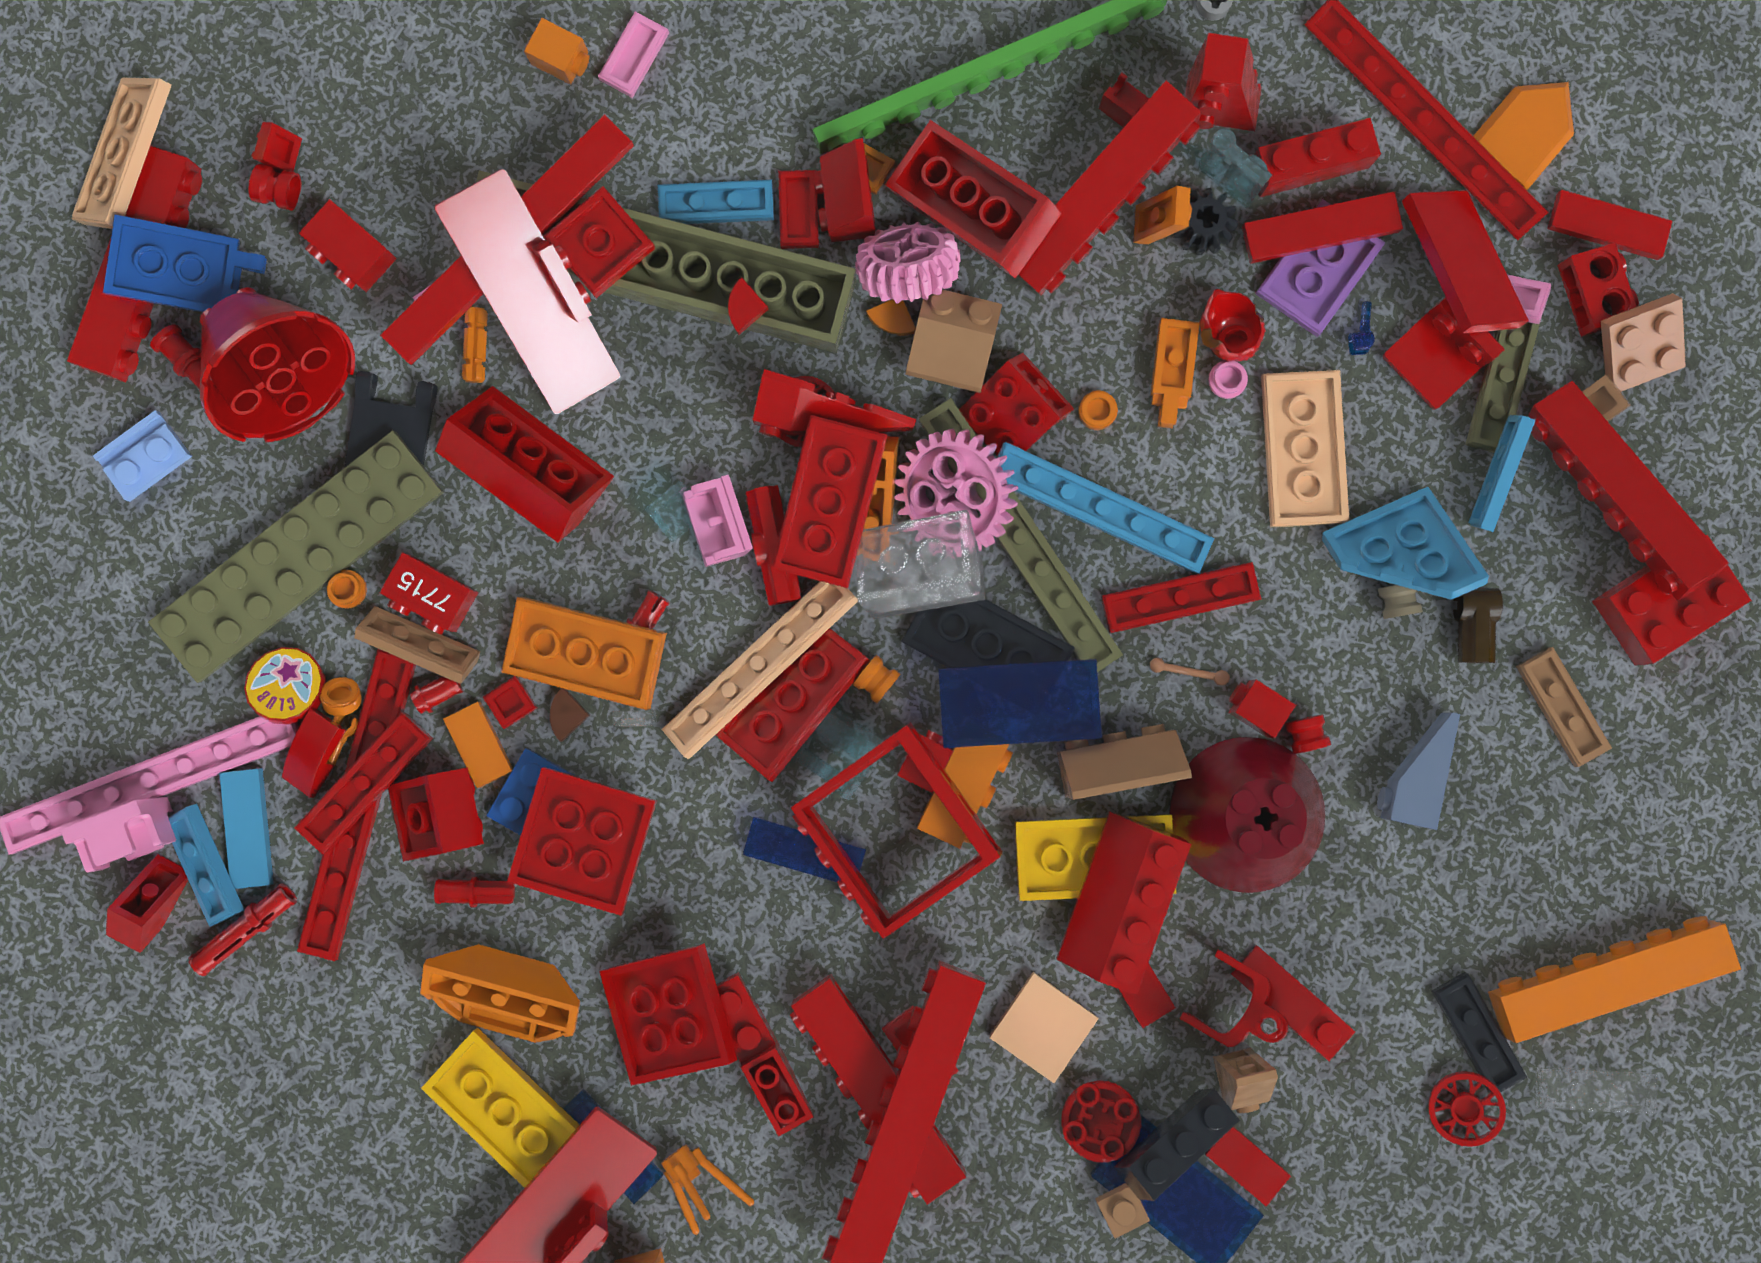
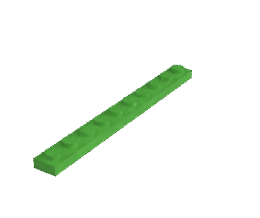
[813,0,1168,154]

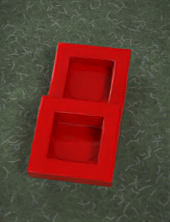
[282,708,347,798]

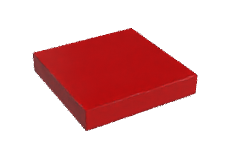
[543,186,655,298]

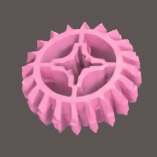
[855,222,961,303]

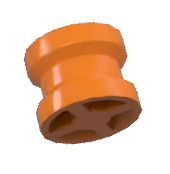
[853,655,901,704]

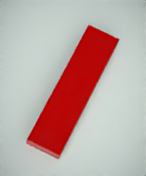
[1242,192,1403,264]
[1101,562,1262,634]
[294,712,433,855]

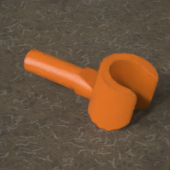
[328,716,359,766]

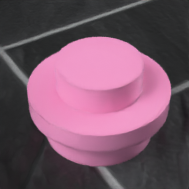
[1208,360,1248,399]

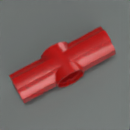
[746,485,801,606]

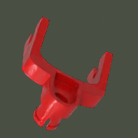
[1179,950,1288,1047]

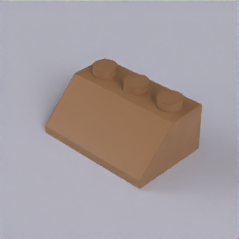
[1057,724,1192,800]

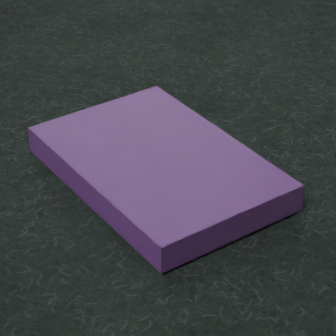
[1255,199,1385,337]

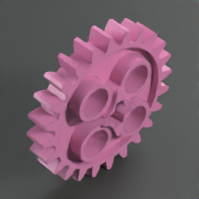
[894,429,1018,557]

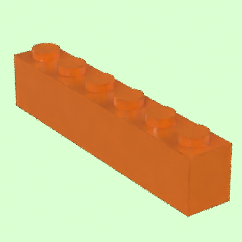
[1488,916,1741,1043]

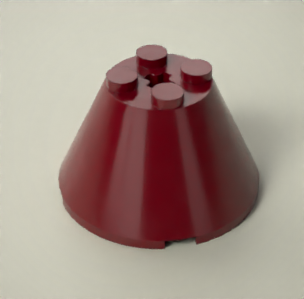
[1169,737,1325,893]

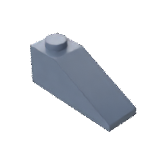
[1377,713,1460,830]

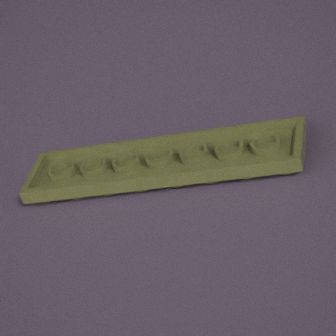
[148,431,444,683]

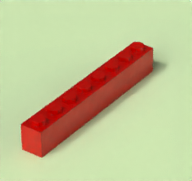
[821,960,986,1263]

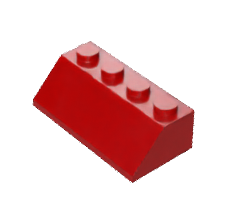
[435,386,614,543]
[1056,811,1191,995]

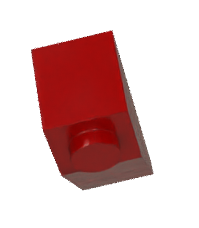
[1231,945,1355,1061]

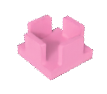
[60,797,176,873]

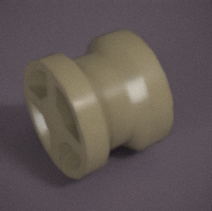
[1378,585,1423,619]

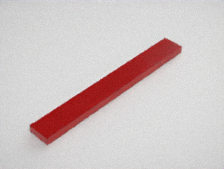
[1304,0,1549,240]
[380,114,634,365]
[297,649,416,961]

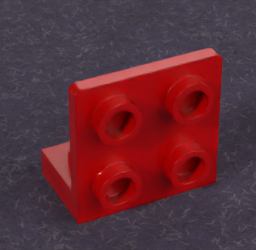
[1383,297,1505,410]
[959,353,1074,457]

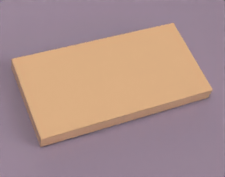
[72,78,172,229]
[1261,370,1349,527]

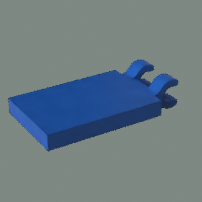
[103,215,267,312]

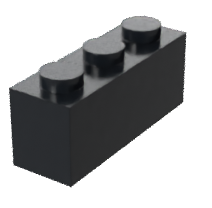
[1114,1088,1240,1201]

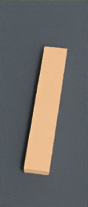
[662,581,859,759]

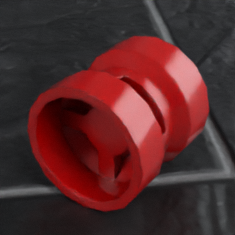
[248,164,302,211]

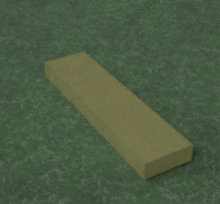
[1465,320,1541,453]

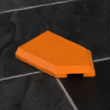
[1474,82,1574,190]

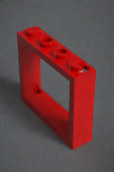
[791,722,1003,939]

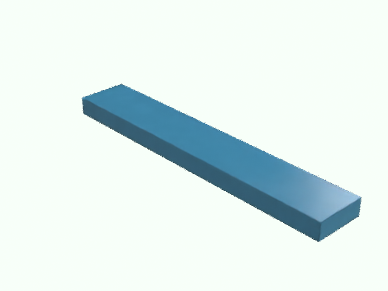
[997,442,1214,574]

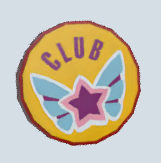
[244,647,326,725]

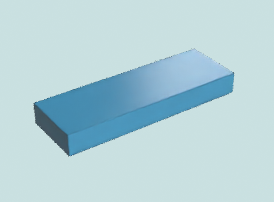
[658,180,774,224]
[1468,415,1535,532]
[219,768,274,889]
[168,804,244,927]

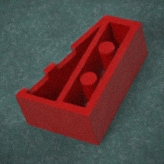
[1185,33,1262,132]

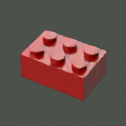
[1592,534,1752,666]

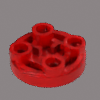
[1061,1080,1141,1162]

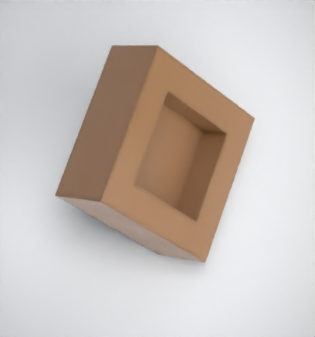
[1582,375,1631,422]
[1095,1183,1150,1239]

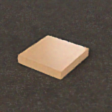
[989,972,1099,1083]

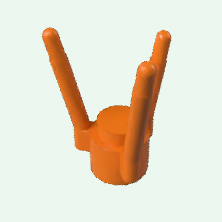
[660,1144,754,1235]

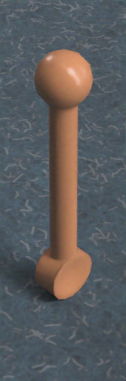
[1150,658,1230,685]

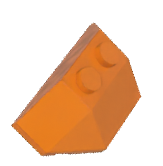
[420,944,581,1043]

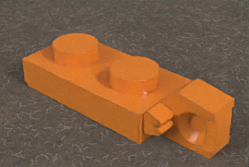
[1150,318,1199,429]

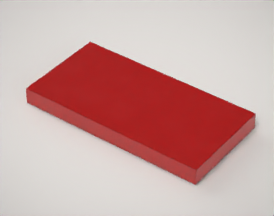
[1402,190,1529,333]
[772,415,888,588]
[716,628,870,782]

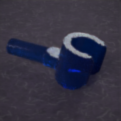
[1348,301,1375,355]

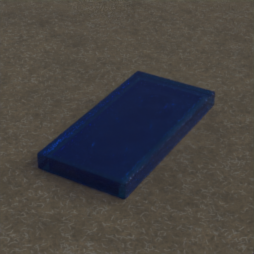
[938,659,1102,748]
[1090,1113,1264,1263]

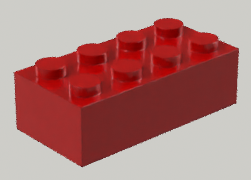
[885,120,1062,278]

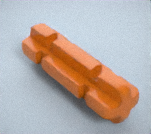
[462,307,488,383]

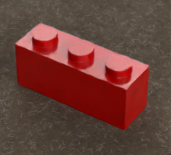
[1249,118,1381,197]

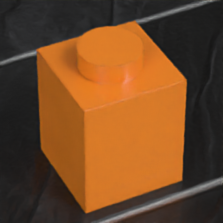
[524,18,589,85]

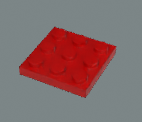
[507,767,657,916]
[599,943,738,1086]

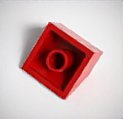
[814,138,876,242]
[388,767,484,862]

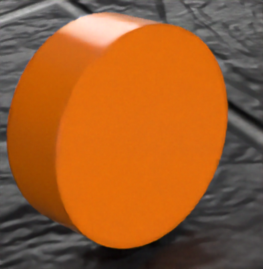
[1078,390,1118,430]
[320,677,362,716]

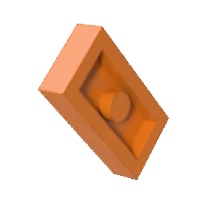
[1134,186,1192,244]

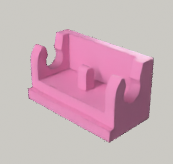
[682,475,753,567]

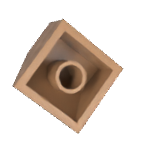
[905,289,1002,393]

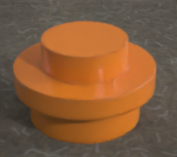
[327,570,367,609]

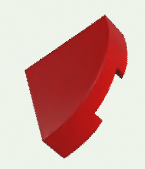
[728,277,768,335]

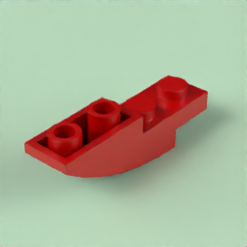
[716,972,814,1137]

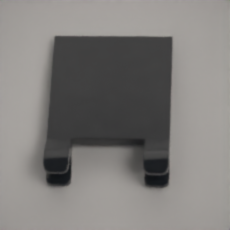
[344,371,438,468]

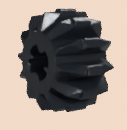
[1173,187,1238,256]

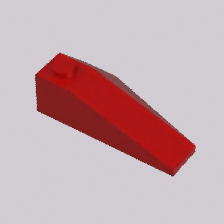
[753,369,916,439]

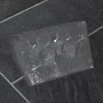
[856,510,985,619]

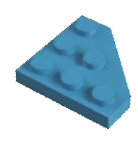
[1322,486,1489,600]

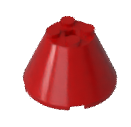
[200,287,355,443]

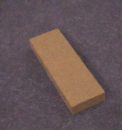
[354,606,480,684]
[1516,647,1612,767]

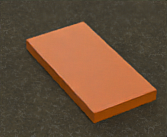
[501,597,667,710]

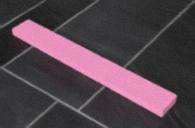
[0,716,299,855]

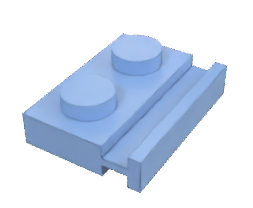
[93,410,192,502]

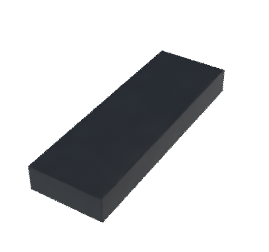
[1431,972,1527,1094]

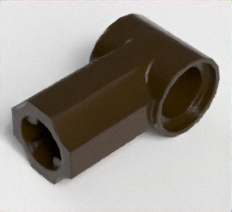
[1453,587,1503,663]

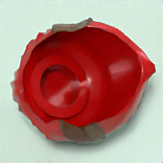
[1199,289,1266,362]

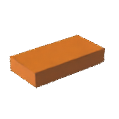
[443,702,513,788]

